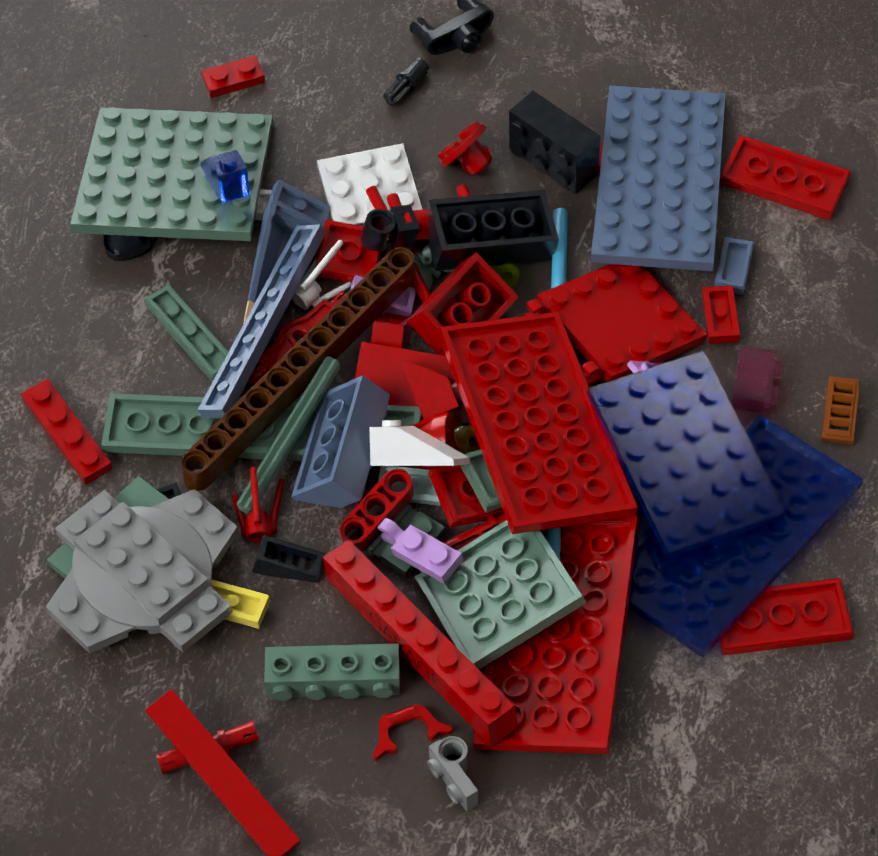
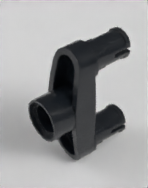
[409,0,494,55]

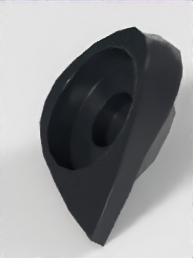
[103,235,152,261]

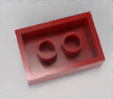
[406,252,519,356]

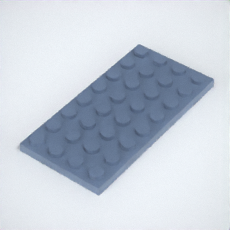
[591,85,725,271]

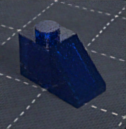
[200,150,249,203]

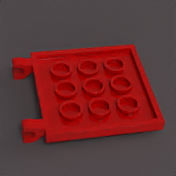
[523,264,707,386]

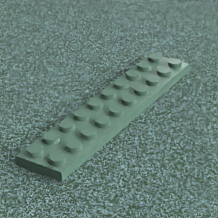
[101,393,421,461]

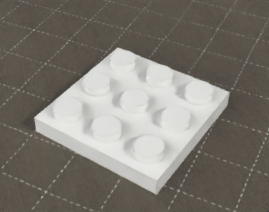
[317,143,422,226]

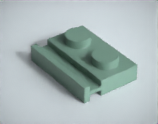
[368,504,445,578]

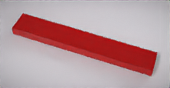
[145,689,301,856]

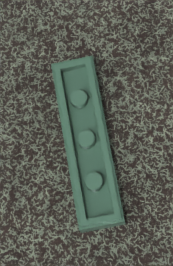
[144,284,229,382]

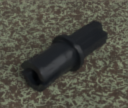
[383,57,429,105]

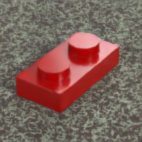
[201,55,265,98]
[702,285,740,344]

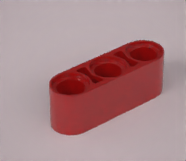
[339,468,414,552]

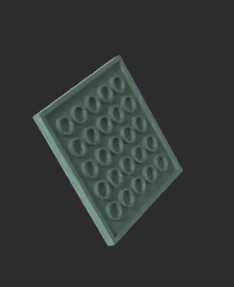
[70,107,273,241]

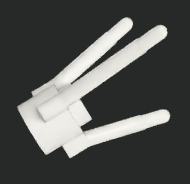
[291,240,352,310]

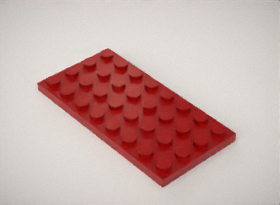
[438,312,638,534]
[473,516,639,754]

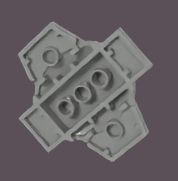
[46,489,238,654]

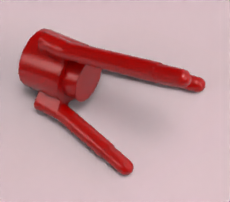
[232,467,285,543]

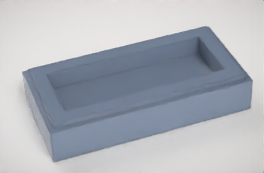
[714,237,754,296]

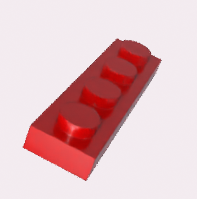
[21,378,113,485]

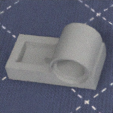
[427,736,478,812]

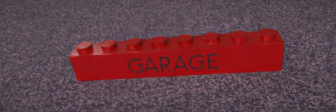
[323,539,518,747]

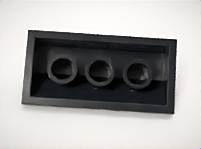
[427,190,559,271]

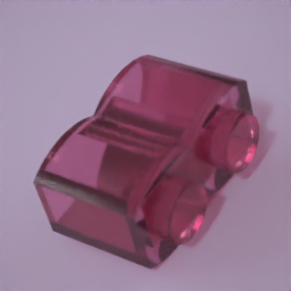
[732,345,783,414]

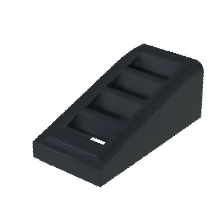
[252,535,325,583]

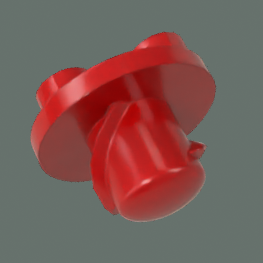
[437,120,492,175]

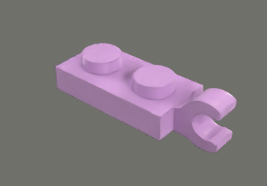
[378,518,464,584]

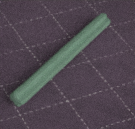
[237,356,340,514]

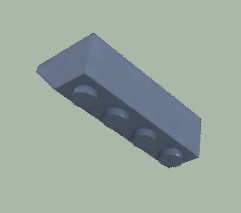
[291,375,390,508]

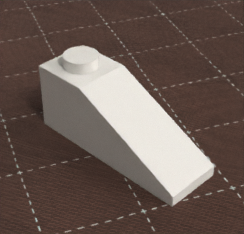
[369,420,470,466]

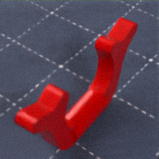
[373,704,452,761]

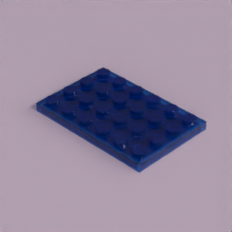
[587,351,786,558]

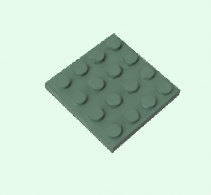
[415,520,586,669]

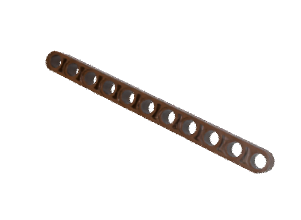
[180,247,415,491]

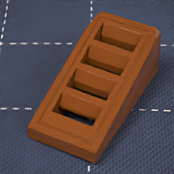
[821,376,860,445]

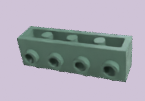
[264,643,400,701]

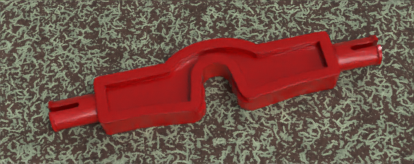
[248,291,347,386]

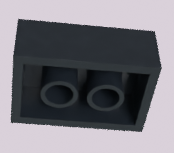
[509,90,600,194]

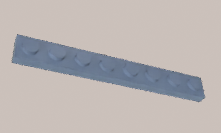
[198,224,326,418]

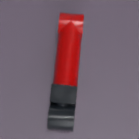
[360,184,471,251]

